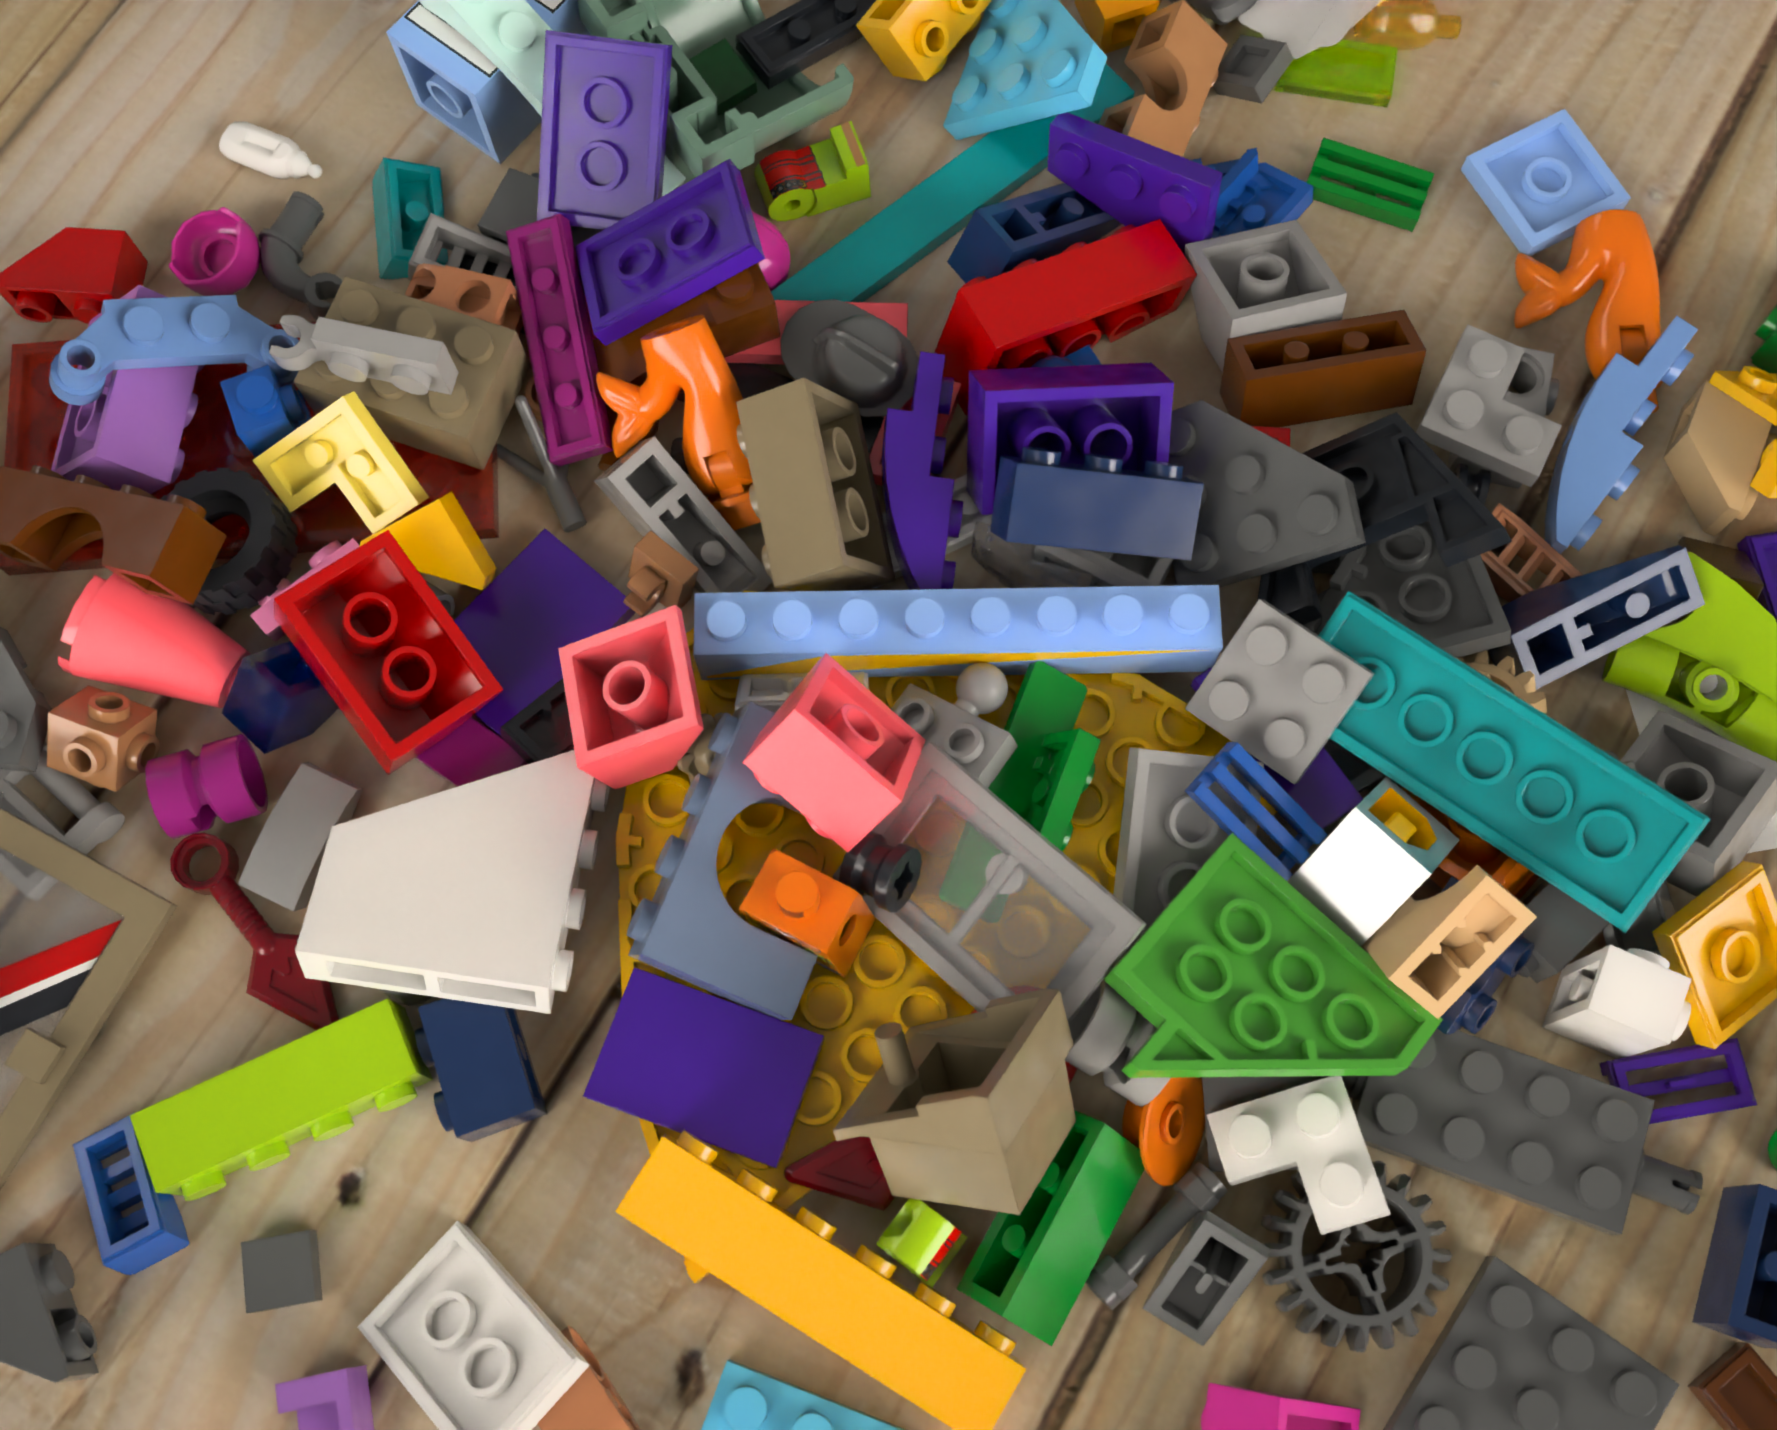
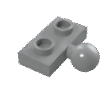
[891,662,1018,788]

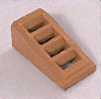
[1480,503,1583,602]

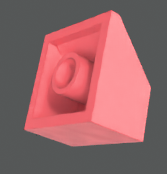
[558,605,704,790]
[742,653,926,852]

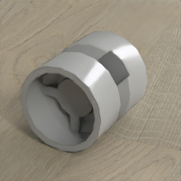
[1065,980,1171,1106]

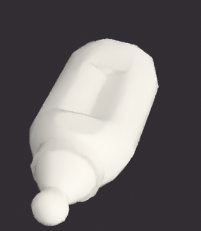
[219,121,322,179]

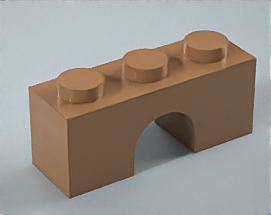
[1099,0,1228,157]

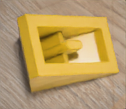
[359,491,497,590]

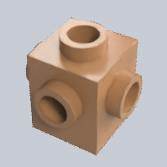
[47,685,160,792]

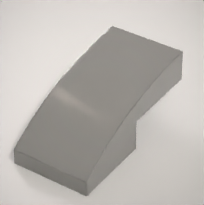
[238,762,363,911]

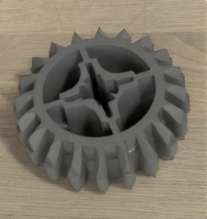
[1261,1161,1452,1352]

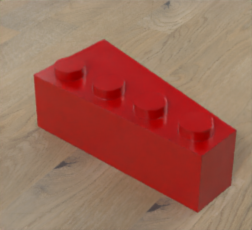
[934,219,1197,416]

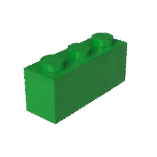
[956,1110,1145,1346]

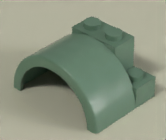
[577,0,854,185]

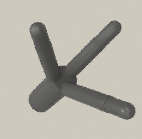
[492,395,587,532]

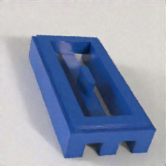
[1184,742,1328,881]

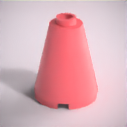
[58,573,256,708]

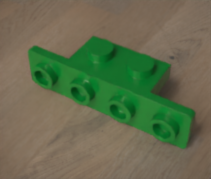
[940,661,1101,923]

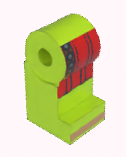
[754,121,871,221]
[876,1198,968,1287]

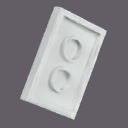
[358,1220,590,1430]

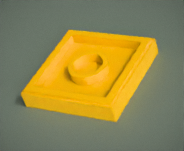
[1652,861,1777,1049]

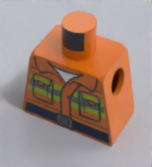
[736,848,876,978]

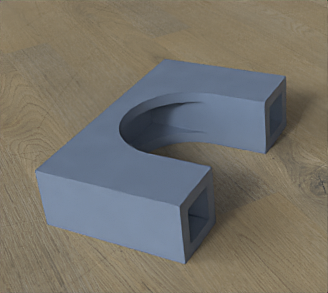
[627,701,818,1020]

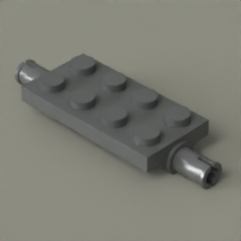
[1342,1029,1703,1235]

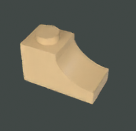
[1363,865,1537,1019]

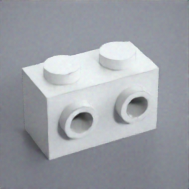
[1542,945,1691,1059]

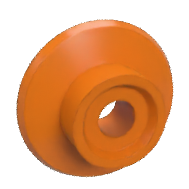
[1122,1077,1205,1186]

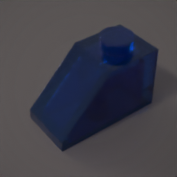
[222,641,339,754]

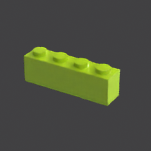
[130,998,433,1201]

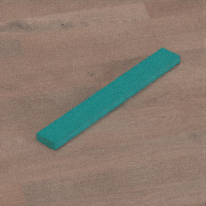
[771,63,1135,302]

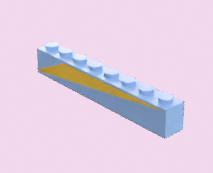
[693,585,1223,680]

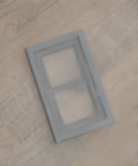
[833,742,1146,1024]

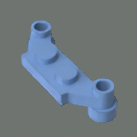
[49,295,299,405]

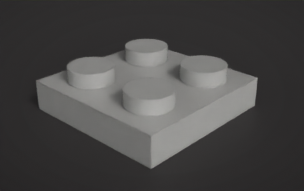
[1185,599,1375,785]

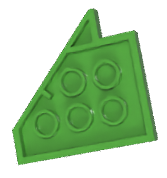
[1103,833,1443,1078]

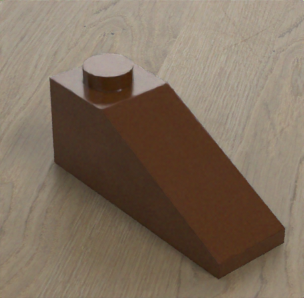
[593,263,780,386]

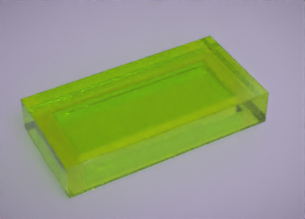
[1274,39,1398,108]

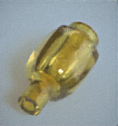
[1353,0,1462,51]

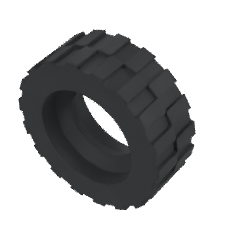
[160,468,298,615]

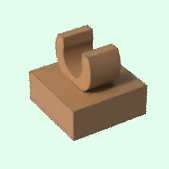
[623,531,699,617]

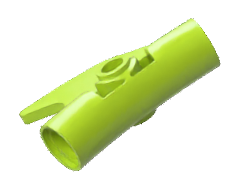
[1602,551,1777,762]

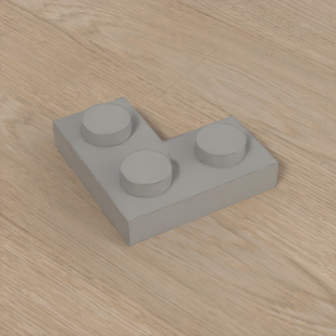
[1416,325,1562,487]

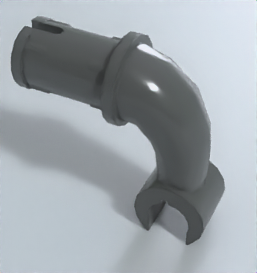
[258,191,342,320]

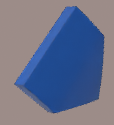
[1191,148,1313,238]

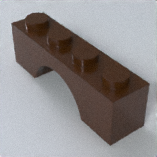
[0,465,227,605]

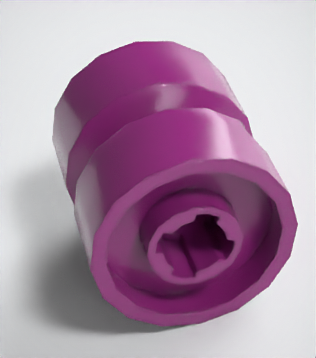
[145,733,268,839]

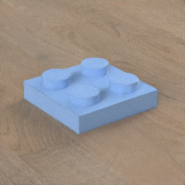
[1460,109,1631,257]

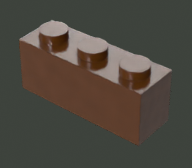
[1220,310,1427,427]

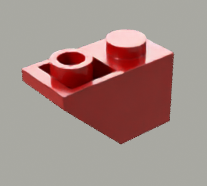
[0,227,148,324]

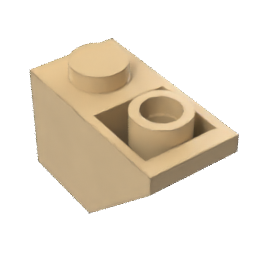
[1663,380,1777,536]

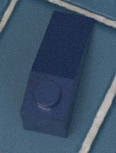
[947,183,1122,283]
[1488,545,1705,690]

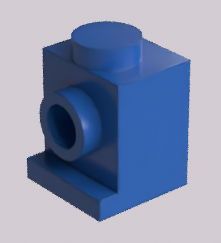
[220,365,312,458]

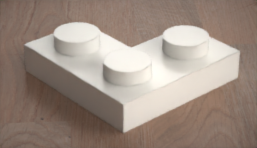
[1206,1076,1391,1235]

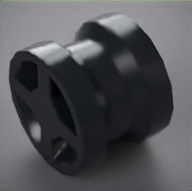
[839,831,922,912]

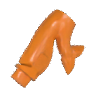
[1514,209,1663,414]
[596,315,761,531]

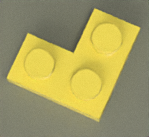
[252,391,429,534]

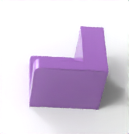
[275,1365,374,1430]

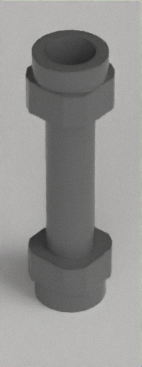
[1085,1162,1228,1311]

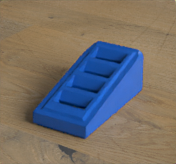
[73,1113,189,1275]

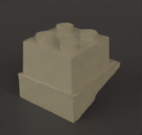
[833,988,1076,1215]

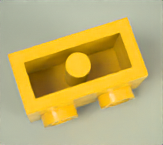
[856,0,992,82]

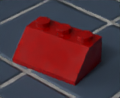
[274,530,503,775]

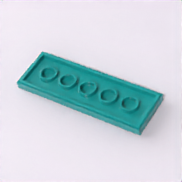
[1318,591,1711,933]

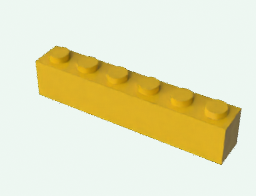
[615,1130,1026,1430]

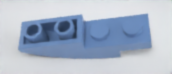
[1545,316,1698,554]

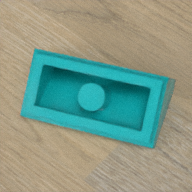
[372,157,448,280]

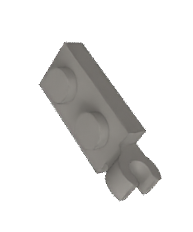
[269,315,459,395]

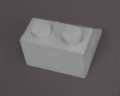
[1184,220,1347,373]
[1621,710,1777,897]

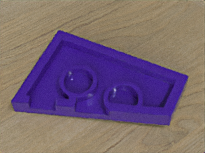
[1047,112,1223,254]

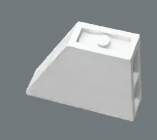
[295,750,610,1014]

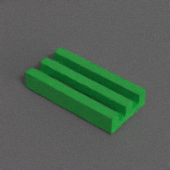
[1306,137,1435,232]

